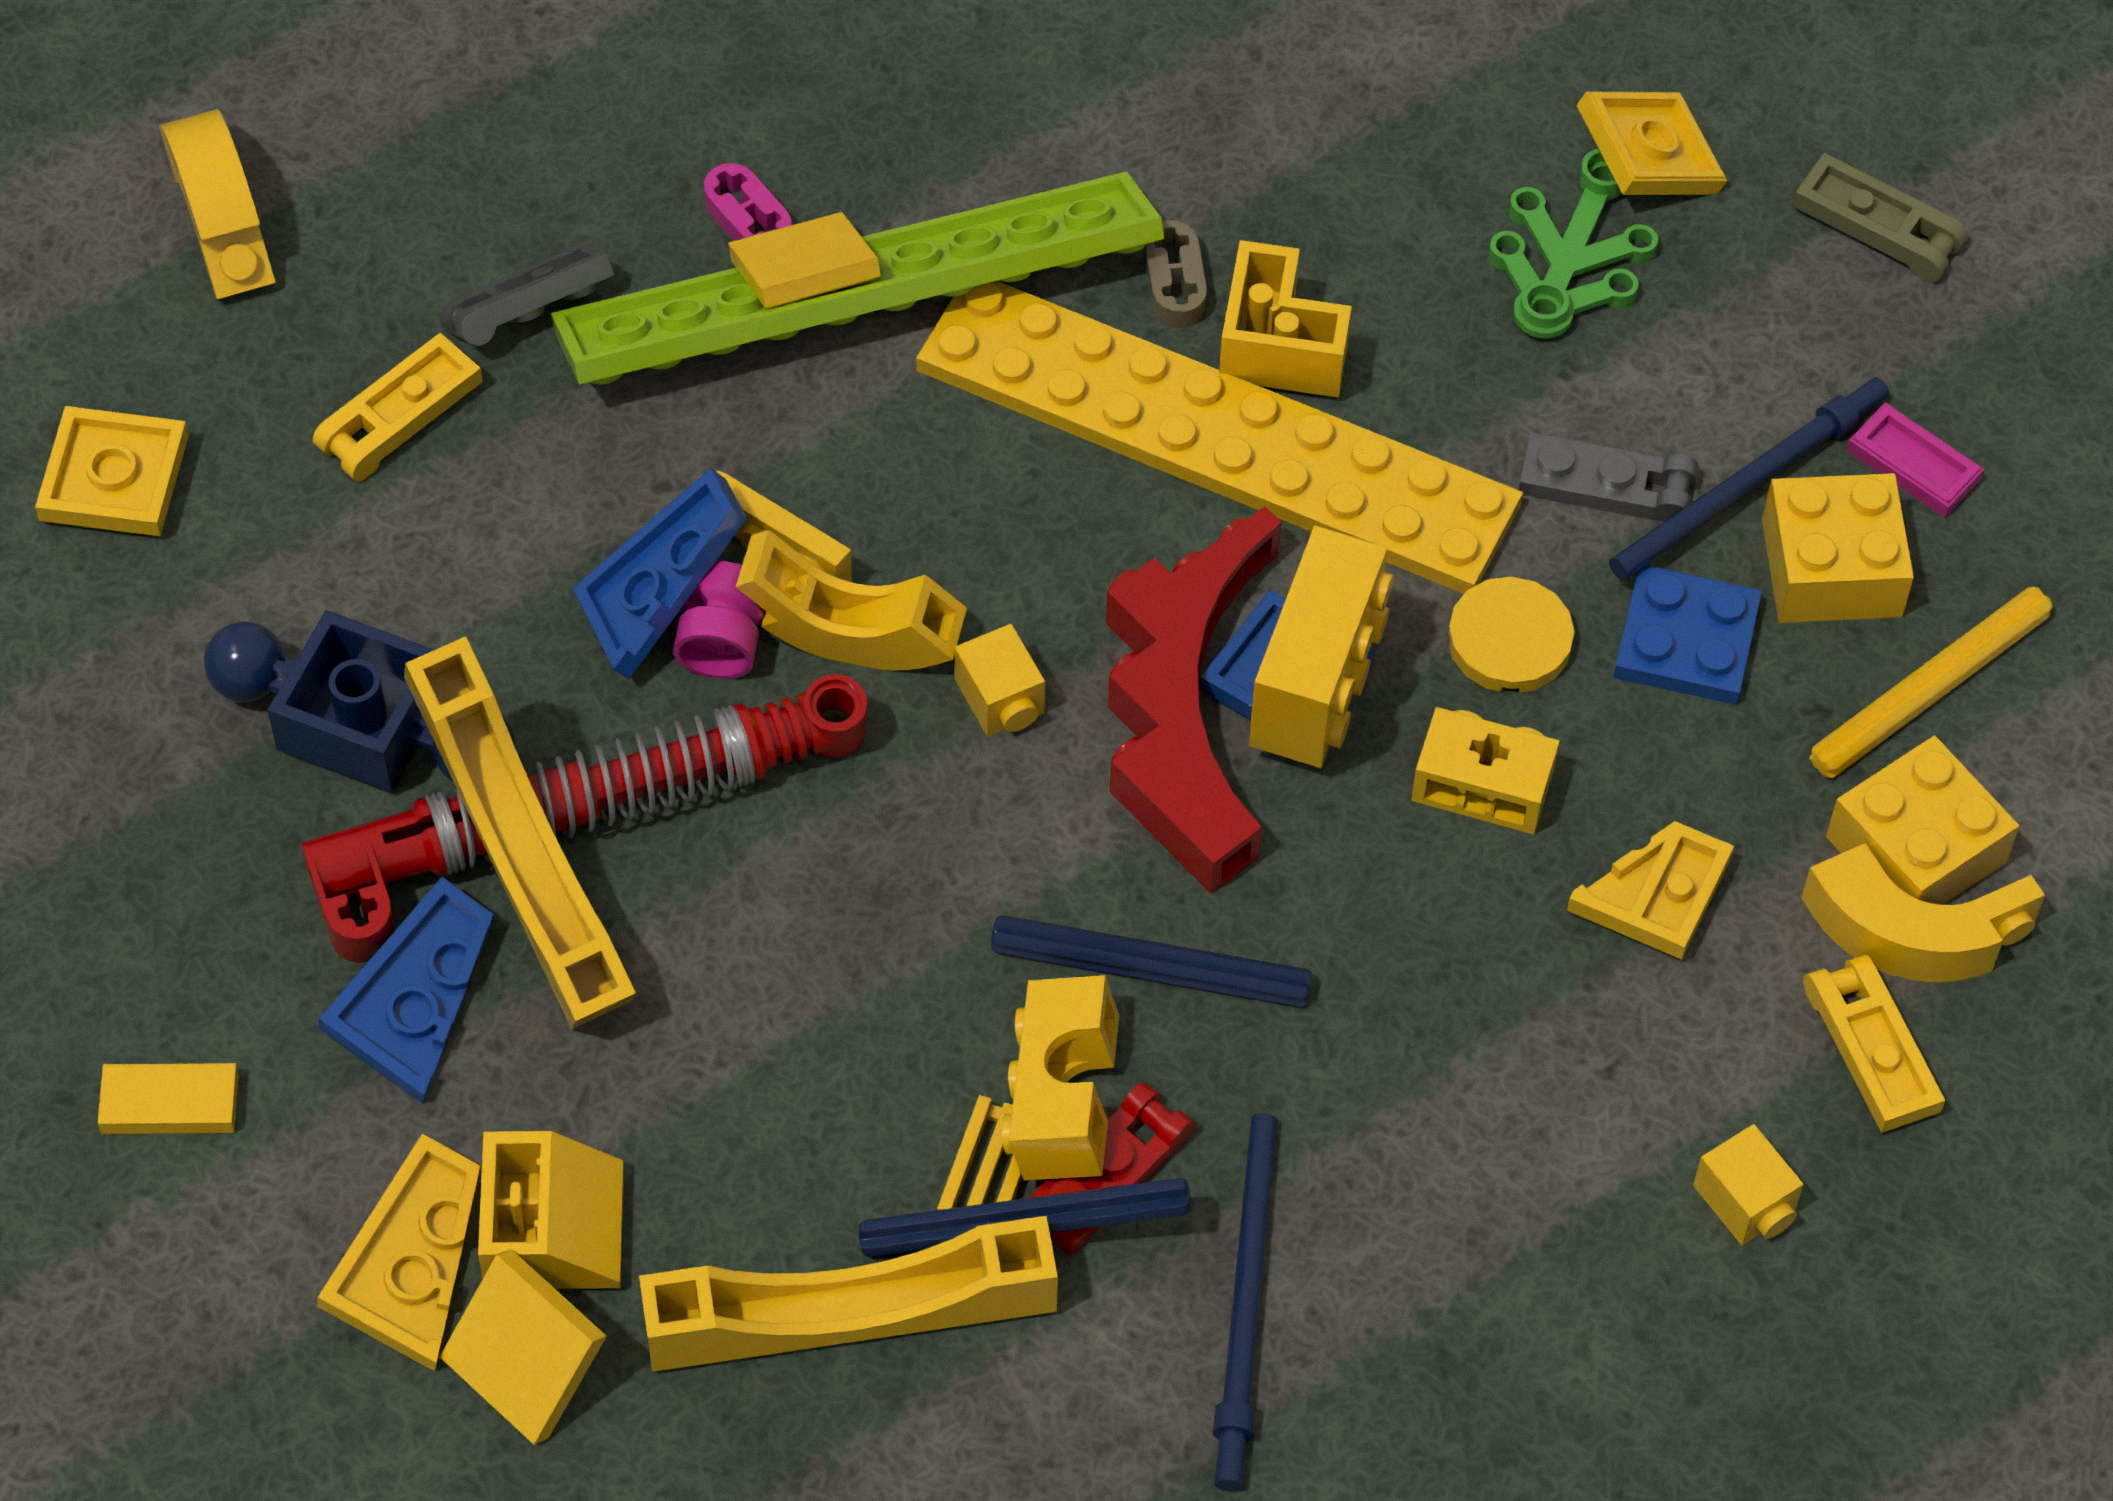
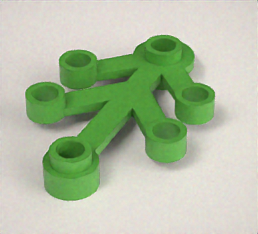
[1488,148,1658,339]

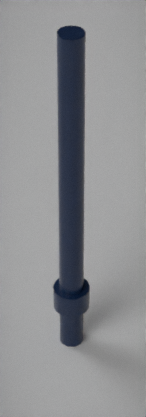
[1609,377,1889,580]
[1213,1113,1278,1491]

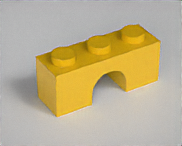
[1001,975,1120,1181]

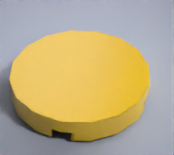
[1448,576,1575,693]

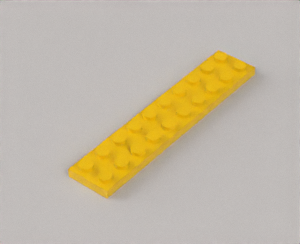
[916,281,1523,594]

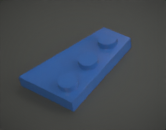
[573,468,747,680]
[318,877,494,1104]

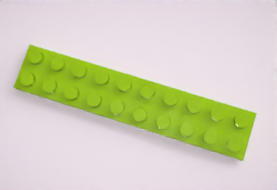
[551,171,1164,385]

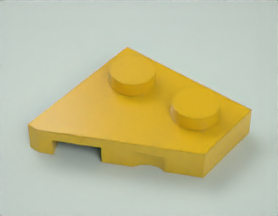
[1567,821,1734,960]

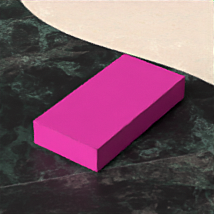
[1846,402,1984,518]

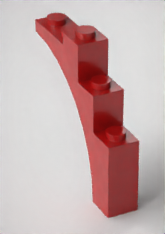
[1106,506,1282,894]

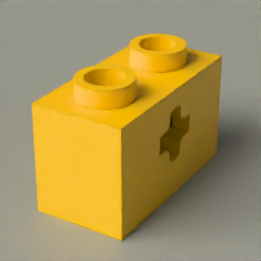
[1411,707,1560,835]

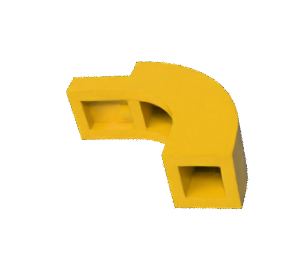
[158,109,276,299]
[736,530,967,671]
[1801,843,2045,982]

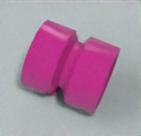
[673,561,764,679]

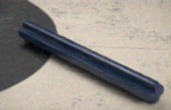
[991,915,1312,1007]
[859,1178,1192,1257]

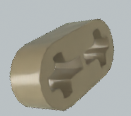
[1144,220,1207,328]

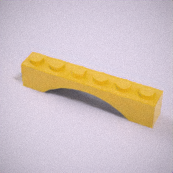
[404,636,636,1030]
[639,1216,1058,1372]

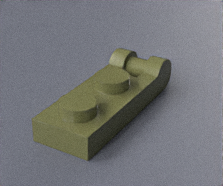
[1792,153,1968,283]

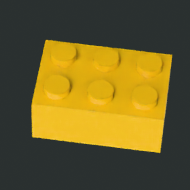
[1249,525,1394,768]

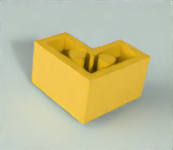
[1219,240,1352,398]

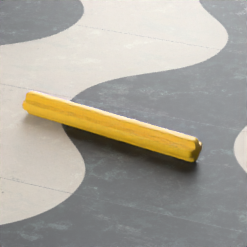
[1809,587,2053,778]

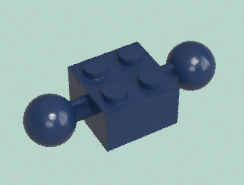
[204,610,516,792]

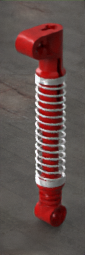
[301,674,868,963]

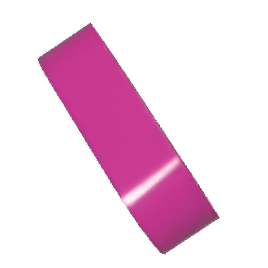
[704,163,791,241]

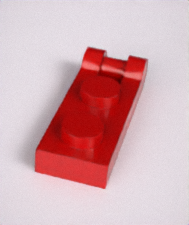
[1029,1082,1196,1257]

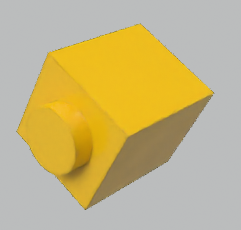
[954,624,1045,737]
[1693,1124,1804,1246]

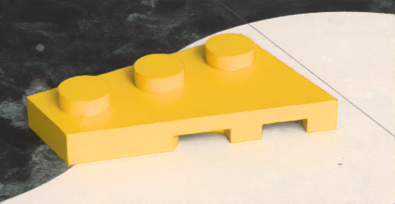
[317,1134,480,1371]

